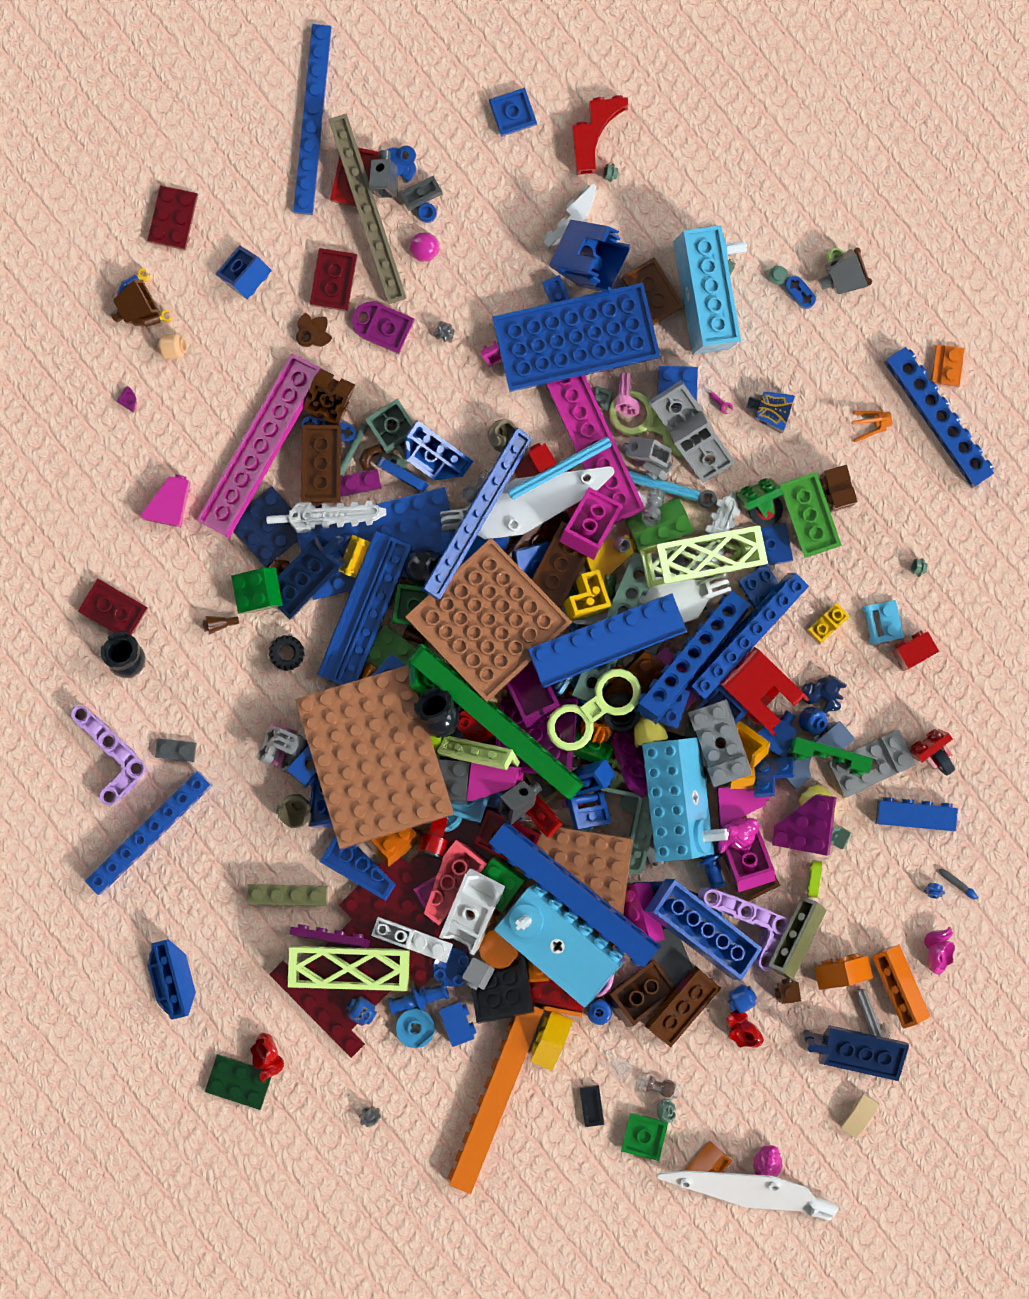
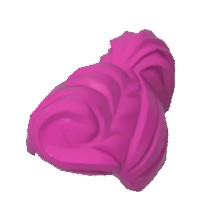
[718,818,760,853]
[924,927,955,975]
[753,1145,783,1177]

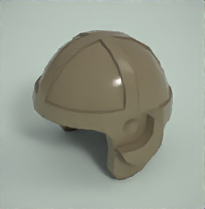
[488,419,523,452]
[276,794,312,828]

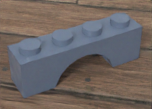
[785,721,855,790]

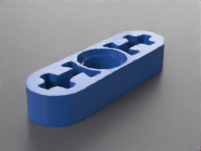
[301,416,356,442]
[376,456,429,493]

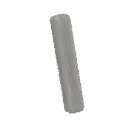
[855,989,883,1037]

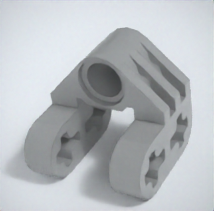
[257,726,309,775]

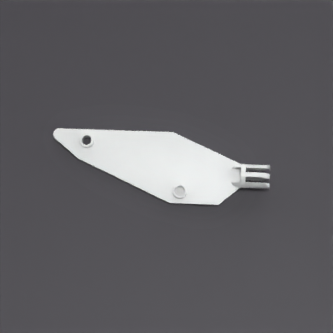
[440,467,614,540]
[559,573,732,625]
[657,1170,839,1222]

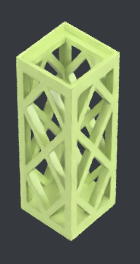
[640,525,768,588]
[288,946,410,991]

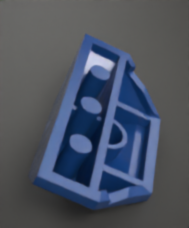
[405,420,474,480]
[147,939,196,1020]

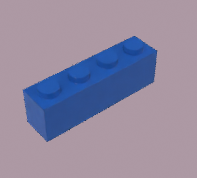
[875,797,958,831]

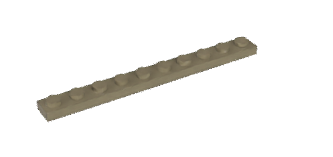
[328,113,407,304]

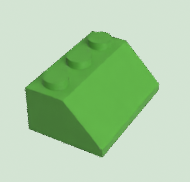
[625,498,694,554]

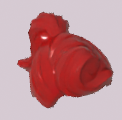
[725,1010,764,1048]
[250,1033,284,1083]

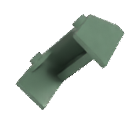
[601,787,653,874]

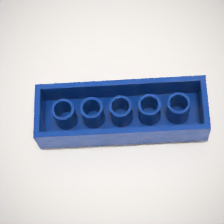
[644,879,763,981]

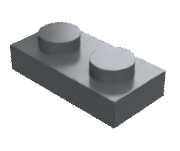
[399,175,443,211]
[155,738,197,762]

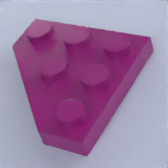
[610,731,648,798]
[772,794,837,856]

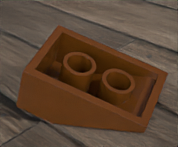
[604,959,676,1027]

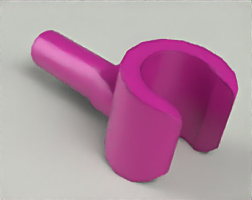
[710,392,733,414]

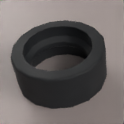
[603,692,640,731]

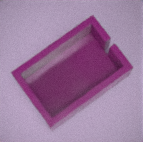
[507,661,560,728]

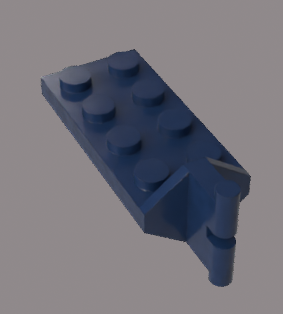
[278,533,351,620]
[803,1025,909,1081]

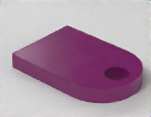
[352,302,415,354]

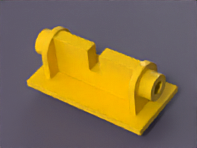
[338,535,370,578]

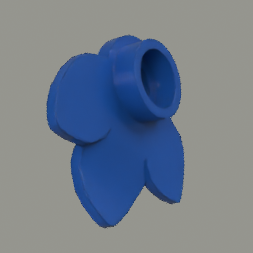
[387,146,416,182]

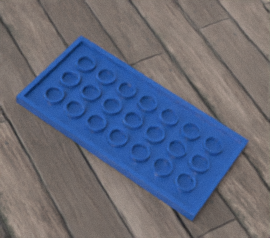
[492,283,661,392]
[296,487,463,600]

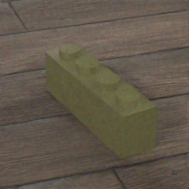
[247,884,328,906]
[768,896,827,980]

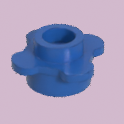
[923,883,945,899]

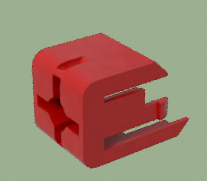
[719,647,809,736]

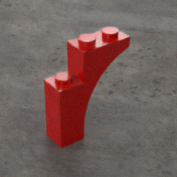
[572,95,628,175]

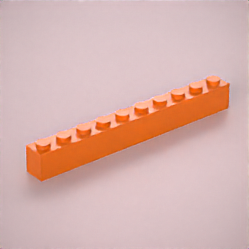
[447,1005,544,1194]

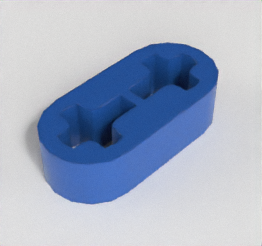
[785,276,816,309]

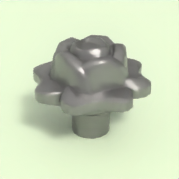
[434,321,455,343]
[359,1106,381,1127]

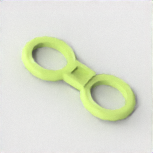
[608,390,684,457]
[547,669,641,751]

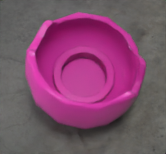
[409,232,440,262]

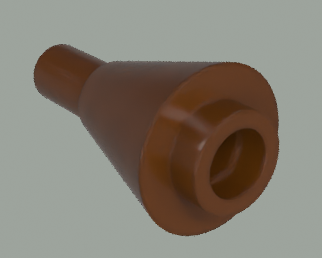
[202,616,239,635]

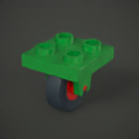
[736,478,783,527]

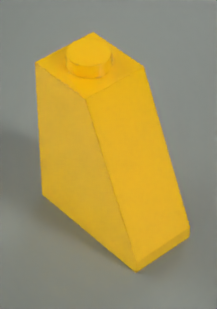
[586,535,636,582]

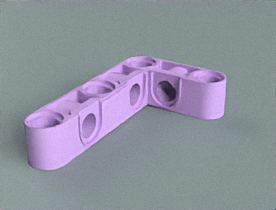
[71,706,147,805]
[698,887,789,971]

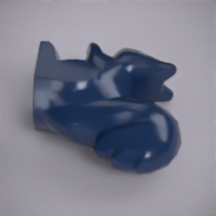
[801,674,847,714]

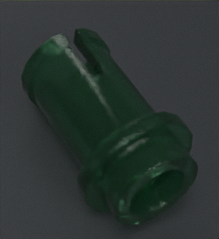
[604,574,617,601]

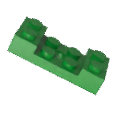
[789,737,873,777]

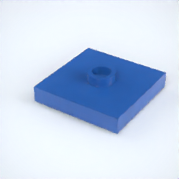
[489,88,537,137]
[755,523,793,568]
[513,541,551,580]

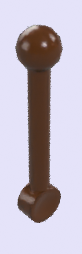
[854,247,872,286]

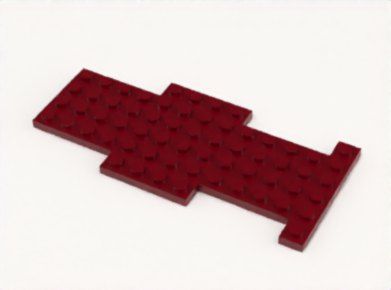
[269,819,510,1058]

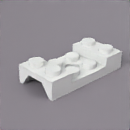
[439,868,505,955]

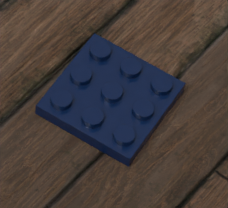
[234,486,298,568]

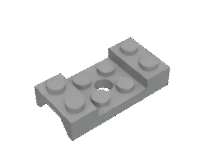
[688,699,753,787]
[827,730,916,798]

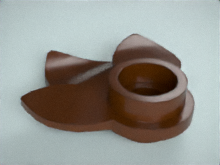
[296,313,332,347]

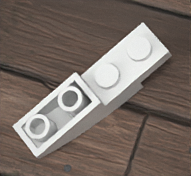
[543,184,596,251]
[371,917,453,963]

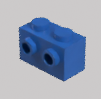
[573,759,616,796]
[439,1001,477,1047]

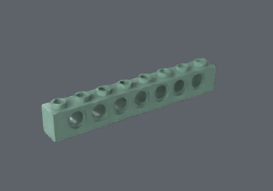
[572,552,656,703]

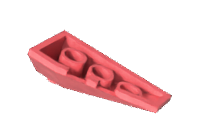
[424,840,489,925]

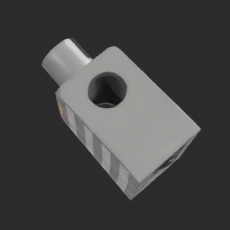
[622,437,672,468]

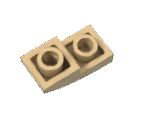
[840,1093,879,1139]

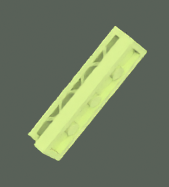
[437,736,520,770]

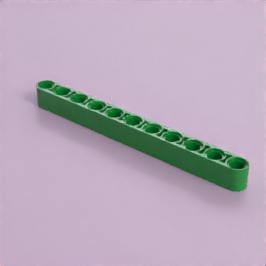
[408,644,584,800]

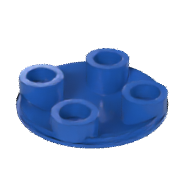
[433,948,471,987]

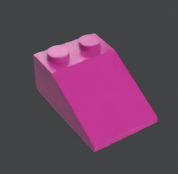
[559,487,623,560]
[724,830,776,892]

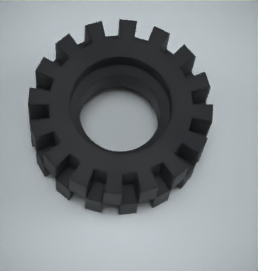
[269,635,305,671]

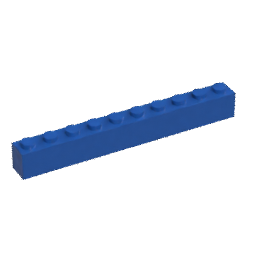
[489,822,661,968]

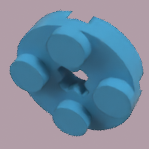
[396,1008,435,1048]

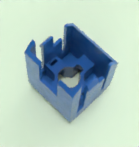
[549,220,631,293]

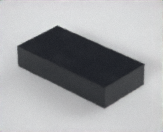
[579,1085,604,1127]

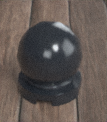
[405,549,442,587]
[100,632,146,678]
[414,688,459,738]

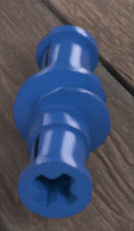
[699,829,726,889]
[388,982,449,1015]

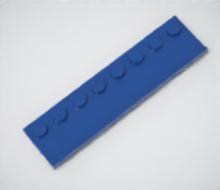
[317,530,413,685]
[527,593,688,688]

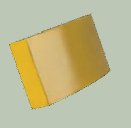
[806,602,850,645]

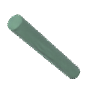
[341,423,368,476]

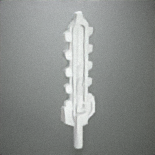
[688,491,741,580]
[267,501,386,533]

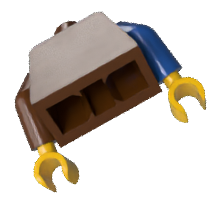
[111,268,172,327]

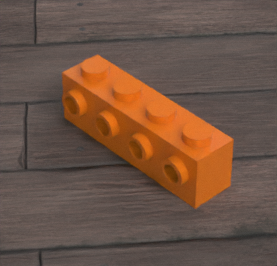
[872,944,931,1029]

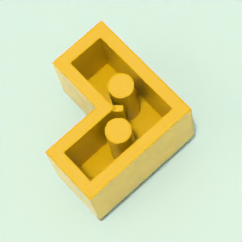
[564,570,611,621]
[530,1011,573,1071]

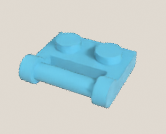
[862,600,904,645]

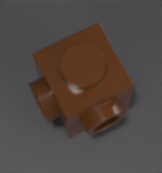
[775,978,801,1004]

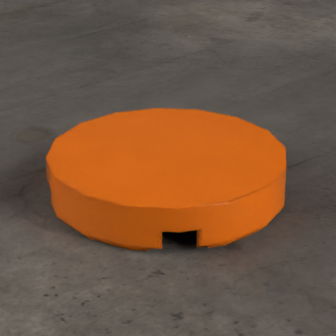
[479,930,518,969]

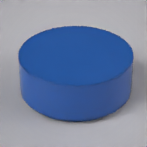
[417,203,437,223]

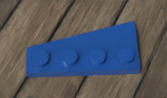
[319,835,396,901]

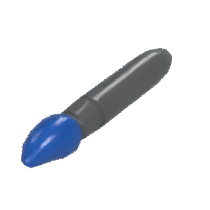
[939,869,978,899]

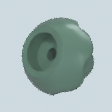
[657,1099,676,1123]

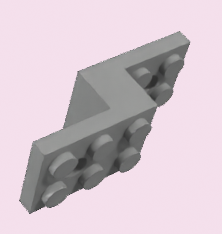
[649,380,736,483]

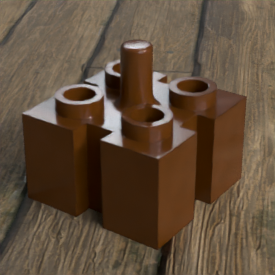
[303,369,356,425]
[819,465,858,512]

